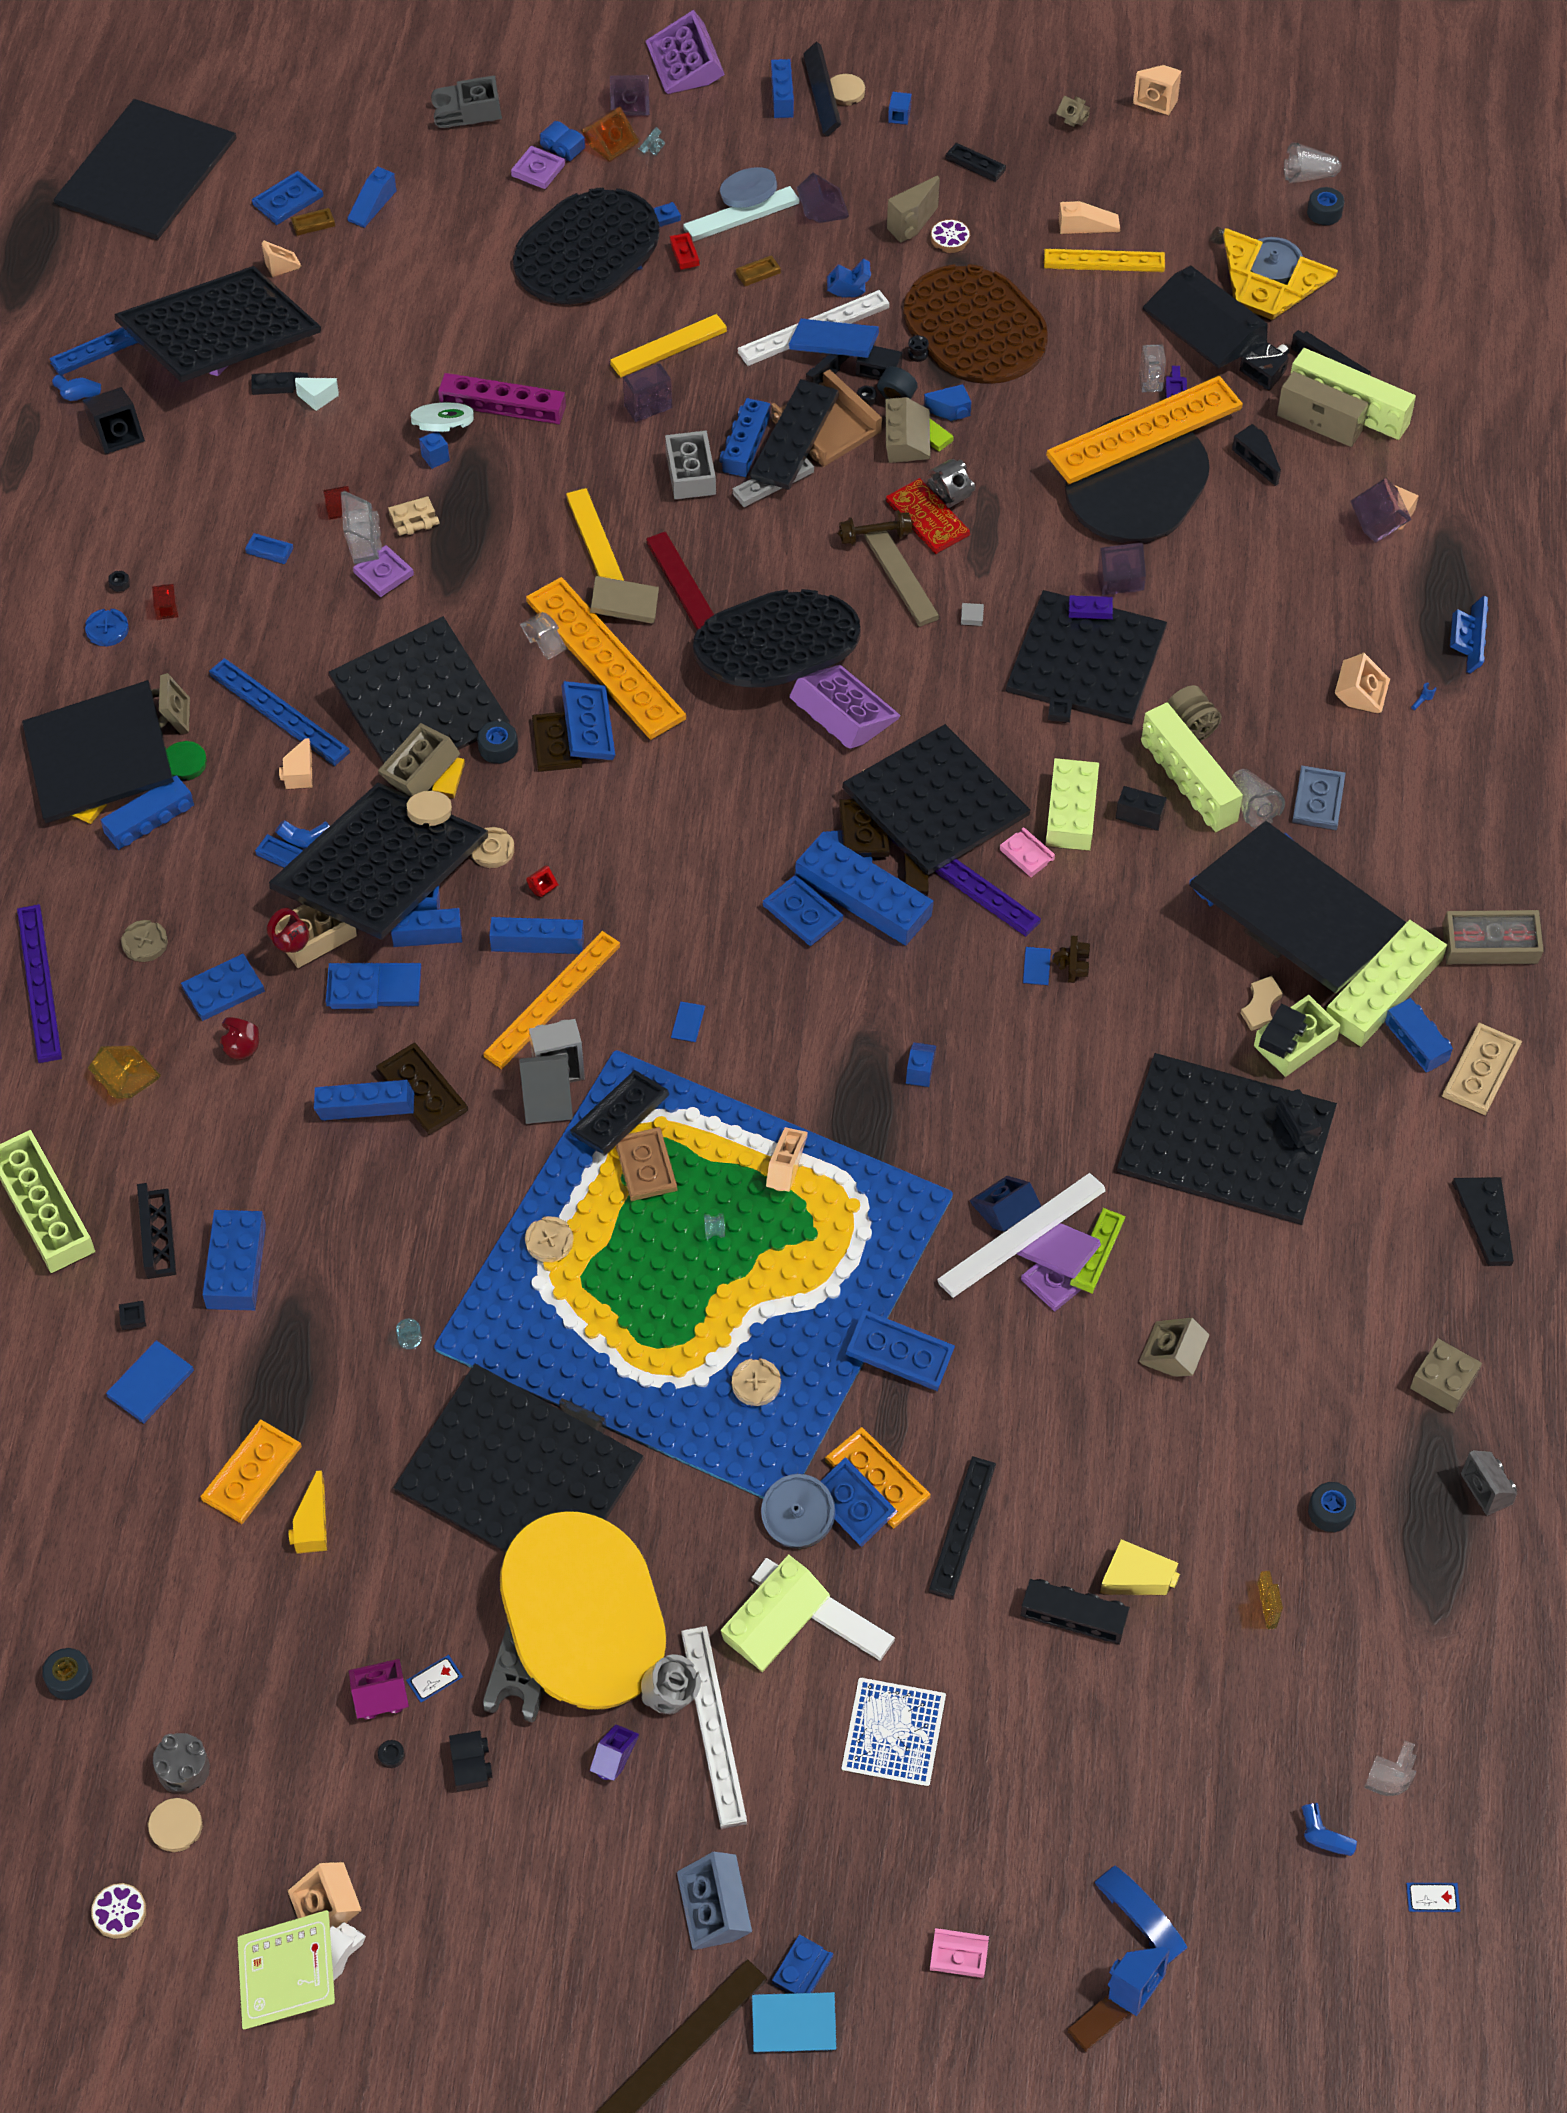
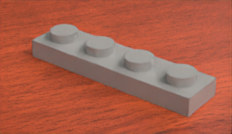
[732,458,814,507]

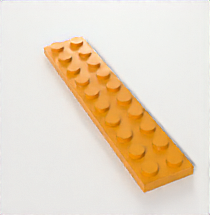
[1046,376,1243,484]
[526,577,686,740]

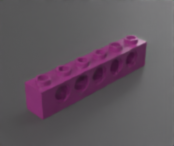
[438,373,566,424]

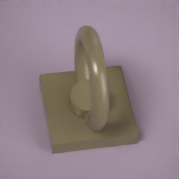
[152,673,190,735]

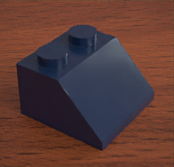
[970,1176,1041,1232]

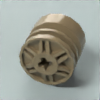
[1166,685,1222,742]

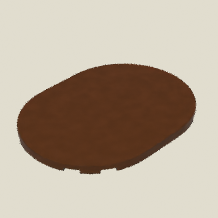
[903,264,1048,384]

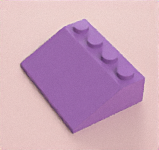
[646,10,725,94]
[790,665,900,749]

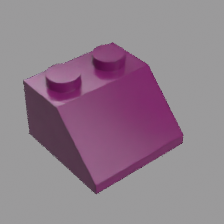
[349,1659,409,1719]

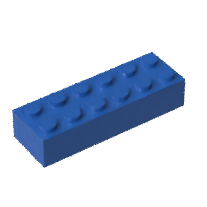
[795,832,934,946]

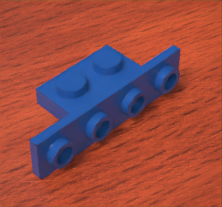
[1450,595,1488,674]

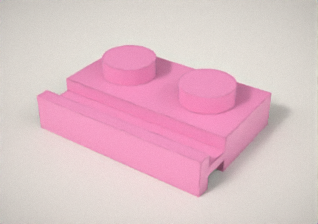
[1000,827,1055,877]
[930,1928,989,1978]

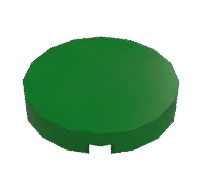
[166,741,207,780]

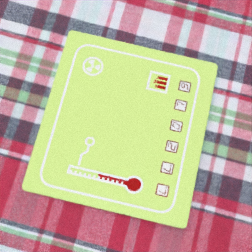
[238,1910,335,2029]

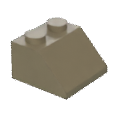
[1139,1318,1209,1377]

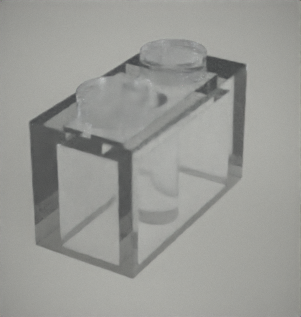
[1139,344,1166,392]

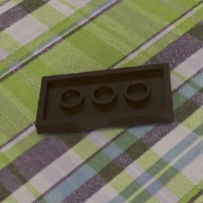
[376,1042,468,1135]

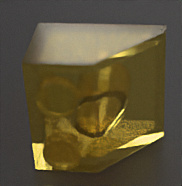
[88,1046,161,1099]

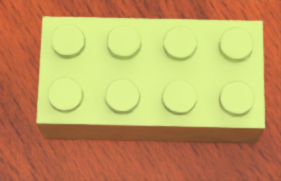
[1046,758,1099,850]

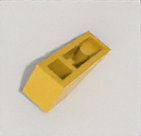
[289,1471,327,1553]

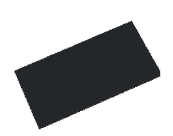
[570,1070,669,1156]

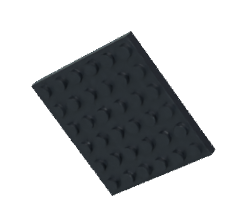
[1006,590,1167,725]
[328,616,510,764]
[842,724,1030,875]

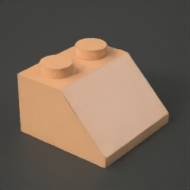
[1133,65,1181,115]
[1335,653,1390,713]
[288,1862,362,1928]

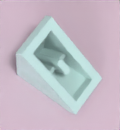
[295,378,339,411]

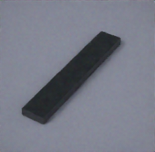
[803,41,842,136]
[929,1456,996,1600]

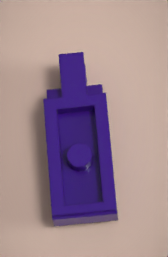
[1165,366,1187,399]

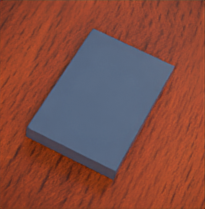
[1292,765,1346,830]

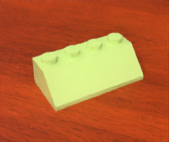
[721,1554,830,1672]

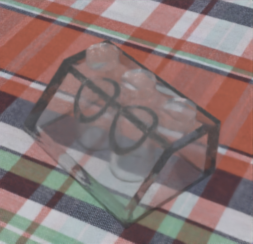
[341,491,382,564]

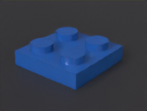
[330,965,380,1009]

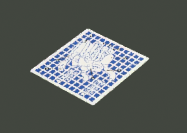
[842,1678,946,1786]

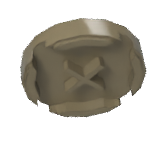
[121,920,168,962]

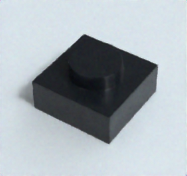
[1048,698,1072,723]
[119,1301,147,1330]

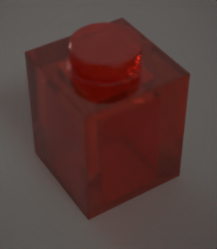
[323,486,357,520]
[152,584,179,620]

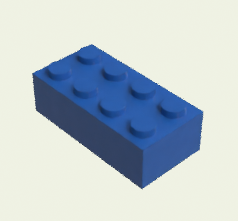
[203,1210,266,1311]

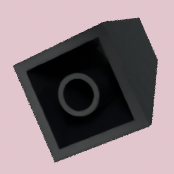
[82,387,145,454]

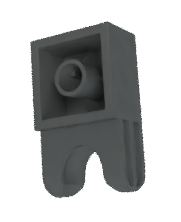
[431,75,502,128]
[483,1623,545,1723]

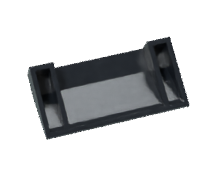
[1143,265,1267,369]

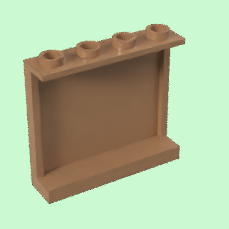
[771,369,882,467]

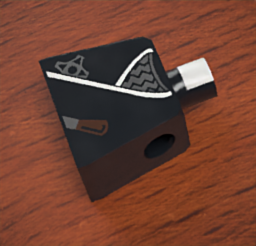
[1239,343,1289,391]

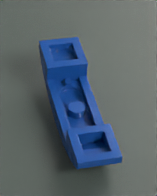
[1095,1865,1187,1965]

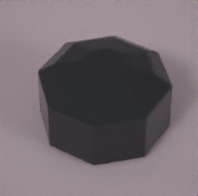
[857,385,877,406]
[108,571,130,592]

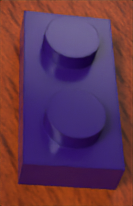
[1069,595,1113,619]

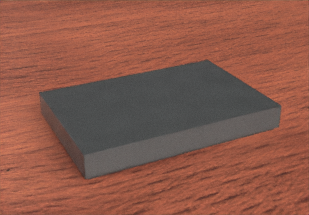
[519,1054,573,1124]

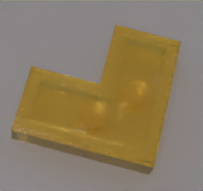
[1257,1571,1283,1629]

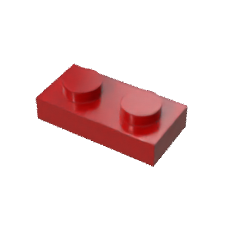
[670,232,700,270]

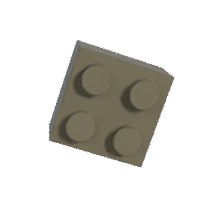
[1410,1338,1482,1413]

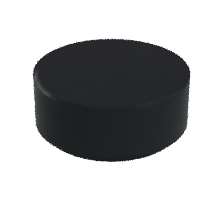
[378,1740,405,1768]

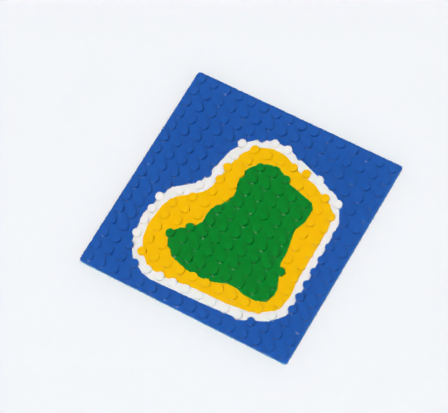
[434,1050,953,1498]

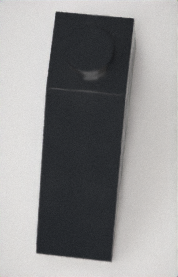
[1232,424,1281,486]

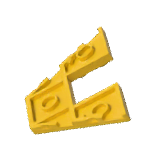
[1223,228,1338,320]

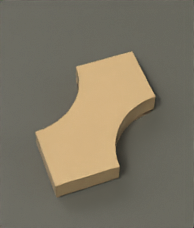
[1241,976,1283,1031]

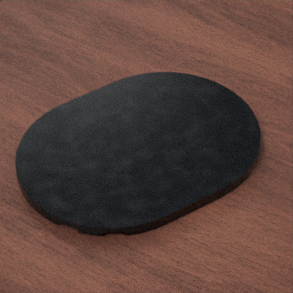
[513,188,660,304]
[1065,414,1209,543]
[693,589,861,687]

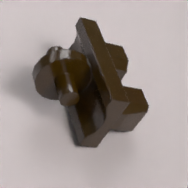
[1052,935,1090,983]

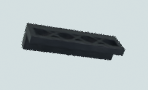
[1291,330,1371,376]
[137,1183,177,1279]

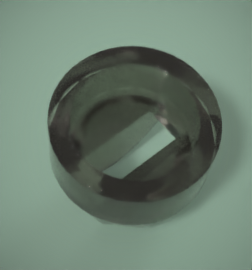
[1210,227,1224,244]

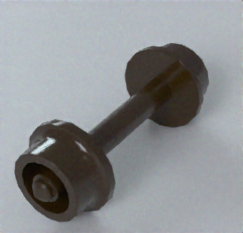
[837,510,914,546]

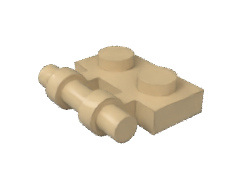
[388,496,440,536]

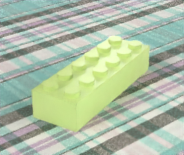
[1291,348,1416,440]
[1141,702,1243,832]
[1326,920,1447,1047]
[0,1130,95,1273]

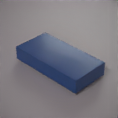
[245,533,293,564]
[255,834,303,868]

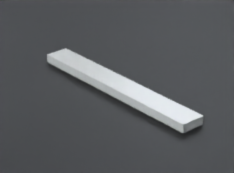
[738,290,889,366]
[937,1173,1105,1298]
[681,1626,747,1829]

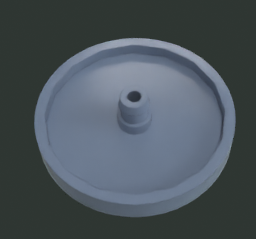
[720,167,777,208]
[1251,237,1303,284]
[761,1474,835,1549]

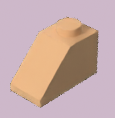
[279,739,313,789]

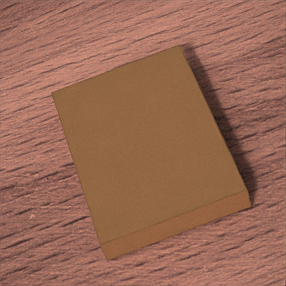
[616,1127,677,1201]

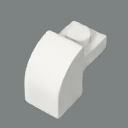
[330,1922,366,1981]

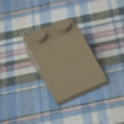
[887,176,940,243]

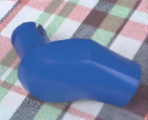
[52,374,101,401]
[275,820,329,849]
[1301,1803,1357,1856]

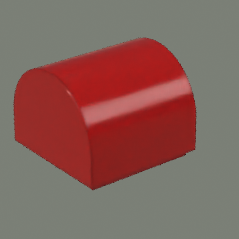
[526,865,558,897]

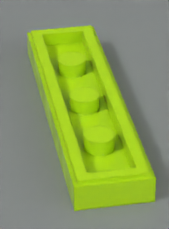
[1070,1208,1126,1294]

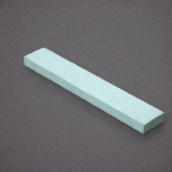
[684,186,799,242]

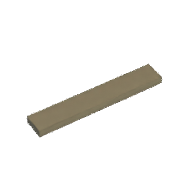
[864,531,939,627]

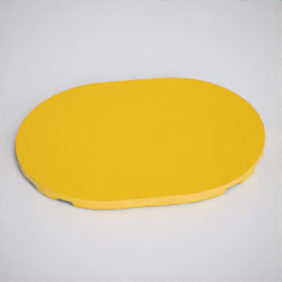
[500,1512,666,1709]

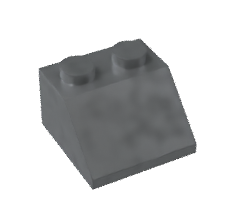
[1461,1450,1517,1516]

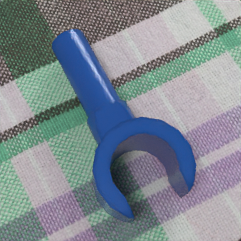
[1411,683,1436,710]

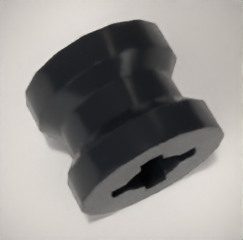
[908,335,929,362]

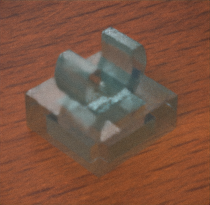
[639,127,665,155]

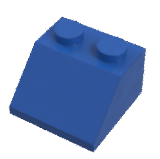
[1108,1947,1170,2016]

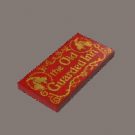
[886,478,970,554]

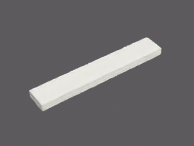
[752,1558,895,1661]

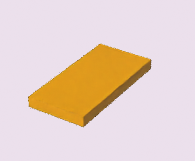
[200,1419,302,1524]
[825,1427,931,1529]

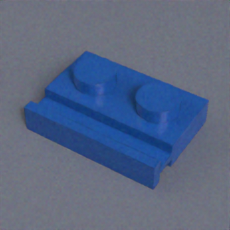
[772,1934,833,1994]

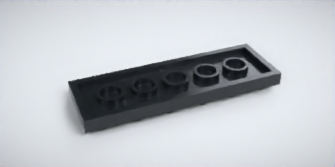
[750,379,839,490]

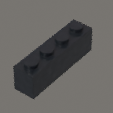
[1020,1579,1130,1645]

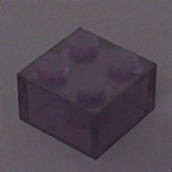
[623,363,672,422]
[1350,478,1411,543]

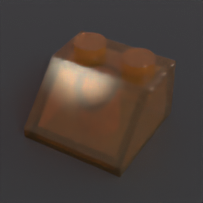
[581,107,640,161]

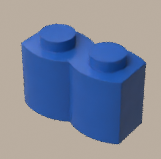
[539,121,585,161]

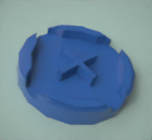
[85,608,129,647]

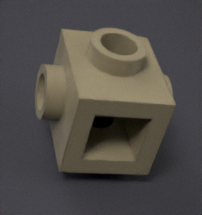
[1056,95,1090,127]

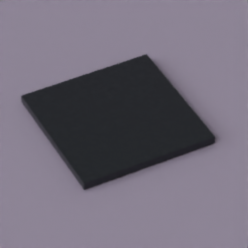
[22,680,174,823]

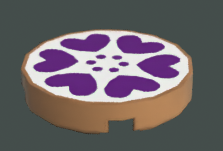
[931,219,970,253]

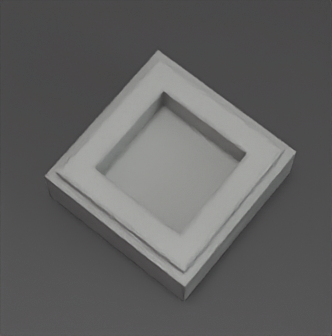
[961,603,984,626]

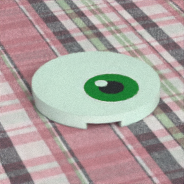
[411,402,474,432]

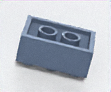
[677,1852,752,1950]

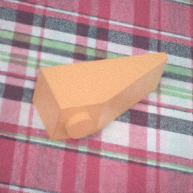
[1059,201,1120,234]
[766,1127,808,1192]

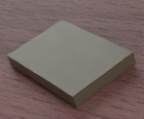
[590,576,659,624]

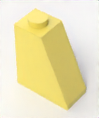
[1100,1539,1180,1595]

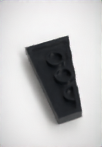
[1452,1177,1514,1266]

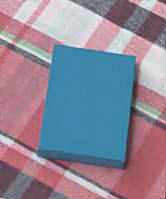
[752,1992,836,2052]

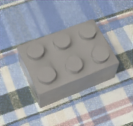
[665,431,716,499]
[529,1019,585,1083]

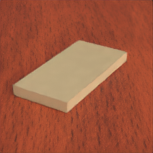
[1442,1023,1522,1116]

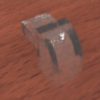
[520,612,567,660]
[1364,1741,1417,1796]

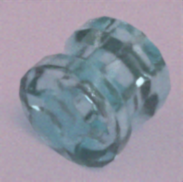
[704,1213,725,1239]
[396,1319,422,1349]

